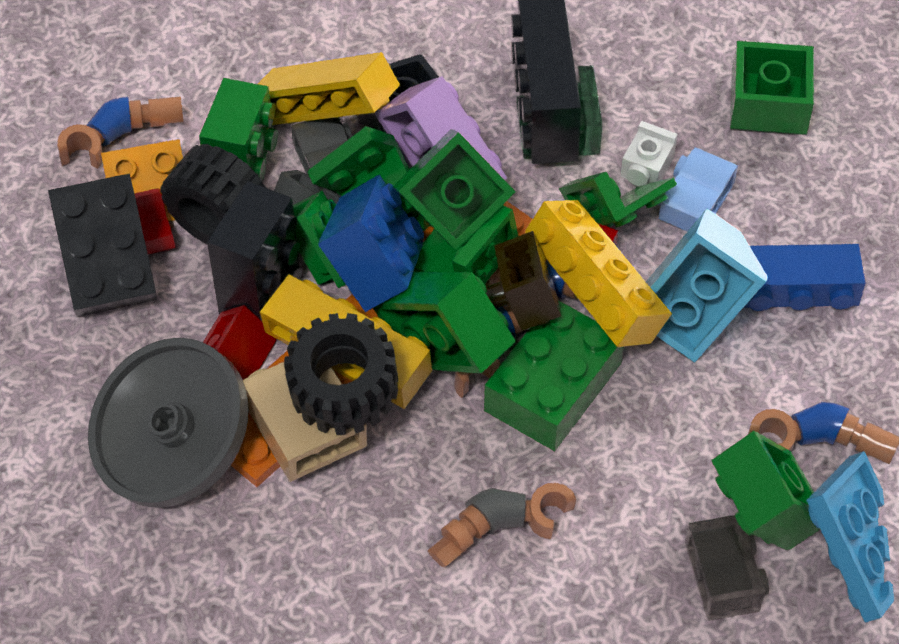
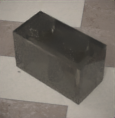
[685,515,769,621]

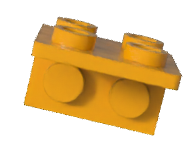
[101,139,183,221]

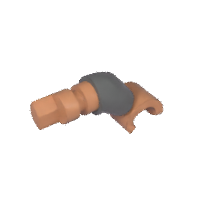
[427,483,576,568]

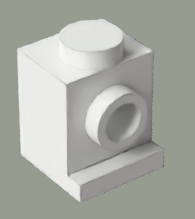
[620,121,678,186]

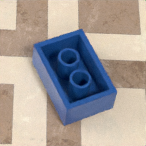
[318,174,424,312]

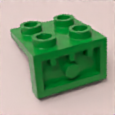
[307,126,414,214]
[559,171,677,228]
[293,190,346,288]
[414,205,518,285]

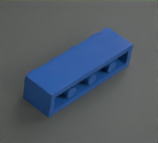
[744,244,866,311]

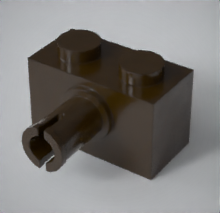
[486,231,561,331]

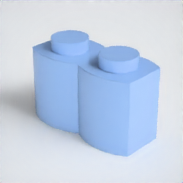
[658,147,738,231]

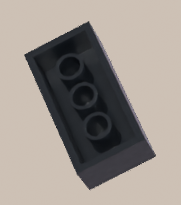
[511,0,581,164]

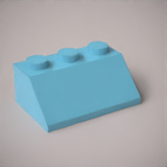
[646,209,768,363]

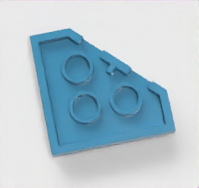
[807,451,894,623]

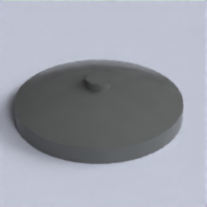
[88,338,249,508]

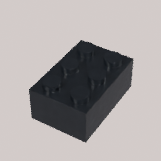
[48,173,157,317]
[207,181,302,321]

